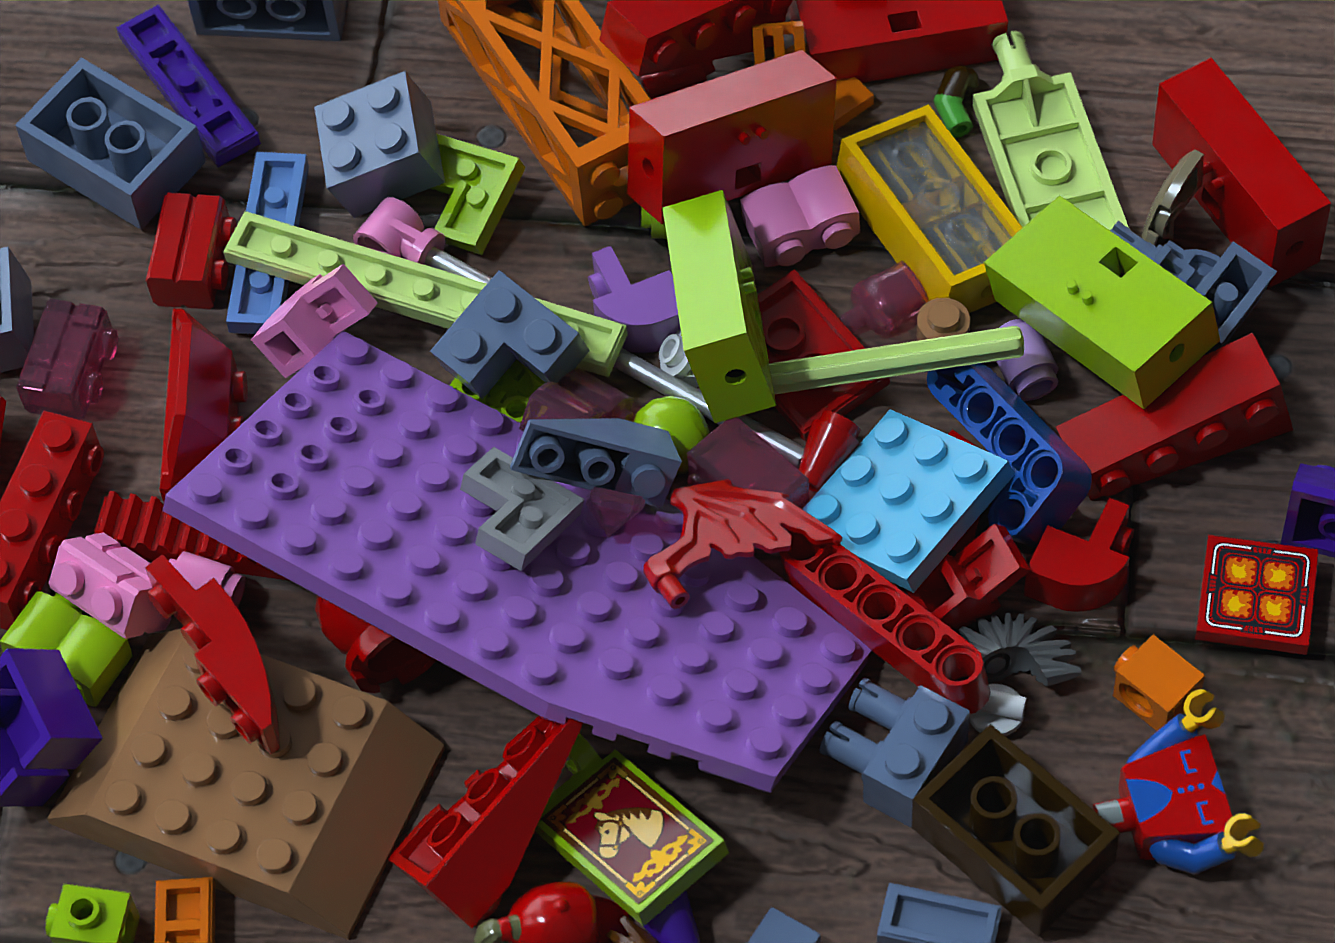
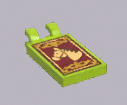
[535,734,729,926]

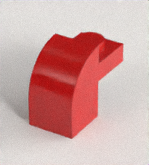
[1024,498,1134,612]

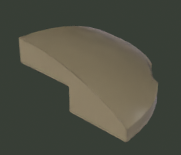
[1141,150,1204,247]

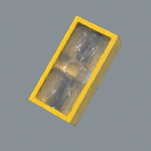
[837,104,1023,313]

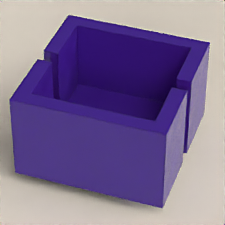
[0,648,103,807]

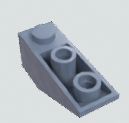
[510,418,682,508]

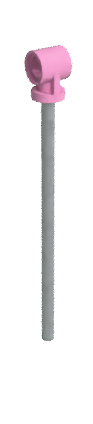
[353,197,805,468]

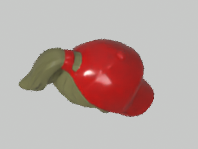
[474,881,630,943]

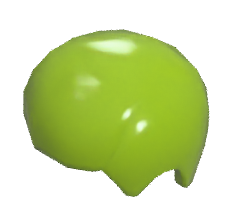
[633,396,710,475]

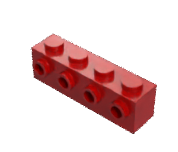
[0,411,104,630]

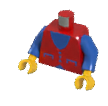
[1093,690,1264,874]

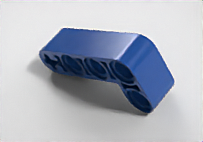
[926,363,1092,548]

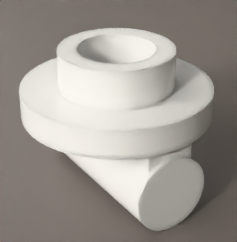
[659,329,699,388]
[969,684,1027,736]

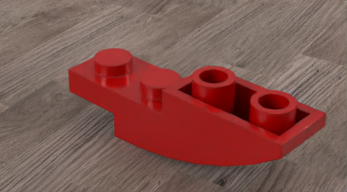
[145,554,280,755]

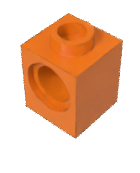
[1113,634,1205,731]

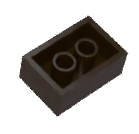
[912,724,1120,937]

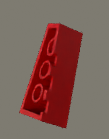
[599,0,792,77]
[1056,333,1293,501]

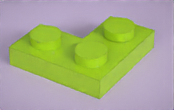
[430,133,526,255]

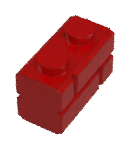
[146,193,237,310]

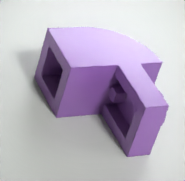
[588,246,680,353]

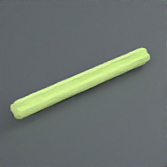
[769,326,1025,395]

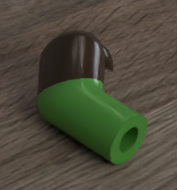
[934,65,979,138]

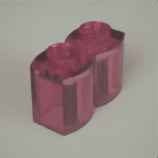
[519,368,635,432]

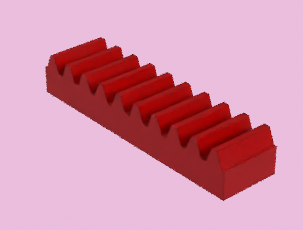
[94,491,291,581]

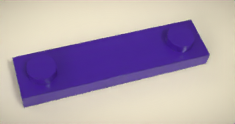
[116,4,261,167]

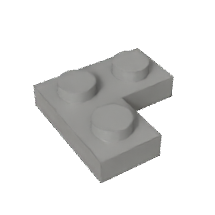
[460,447,584,571]

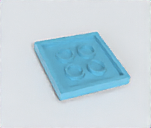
[803,409,1015,593]

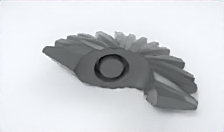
[954,613,1082,686]

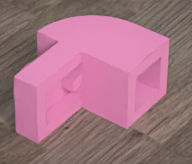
[251,264,378,378]

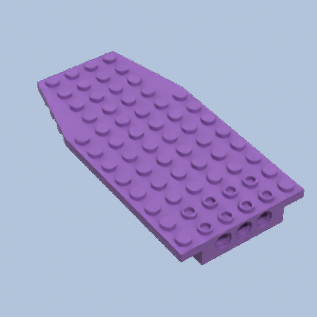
[163,331,872,792]

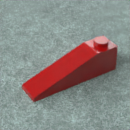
[388,716,583,929]

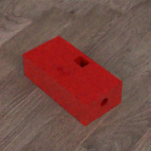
[789,0,1008,83]
[627,50,837,224]
[1152,57,1331,289]

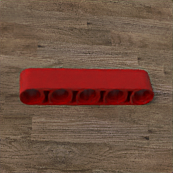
[779,530,991,714]

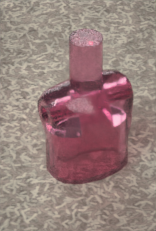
[838,261,929,335]

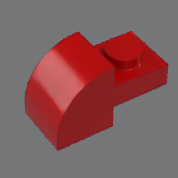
[904,523,1031,630]

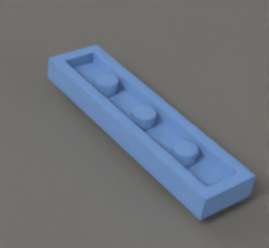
[226,152,309,334]

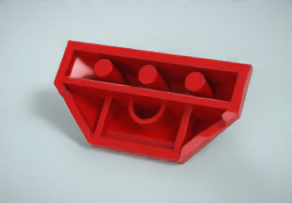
[159,308,248,502]

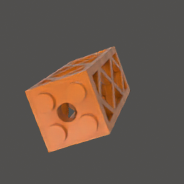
[438,0,651,227]

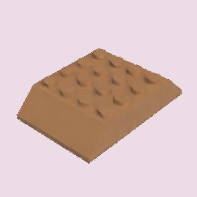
[47,629,445,940]

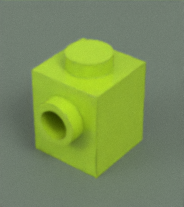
[46,884,140,943]

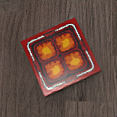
[1195,535,1319,655]

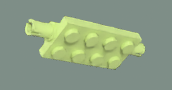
[973,31,1129,230]

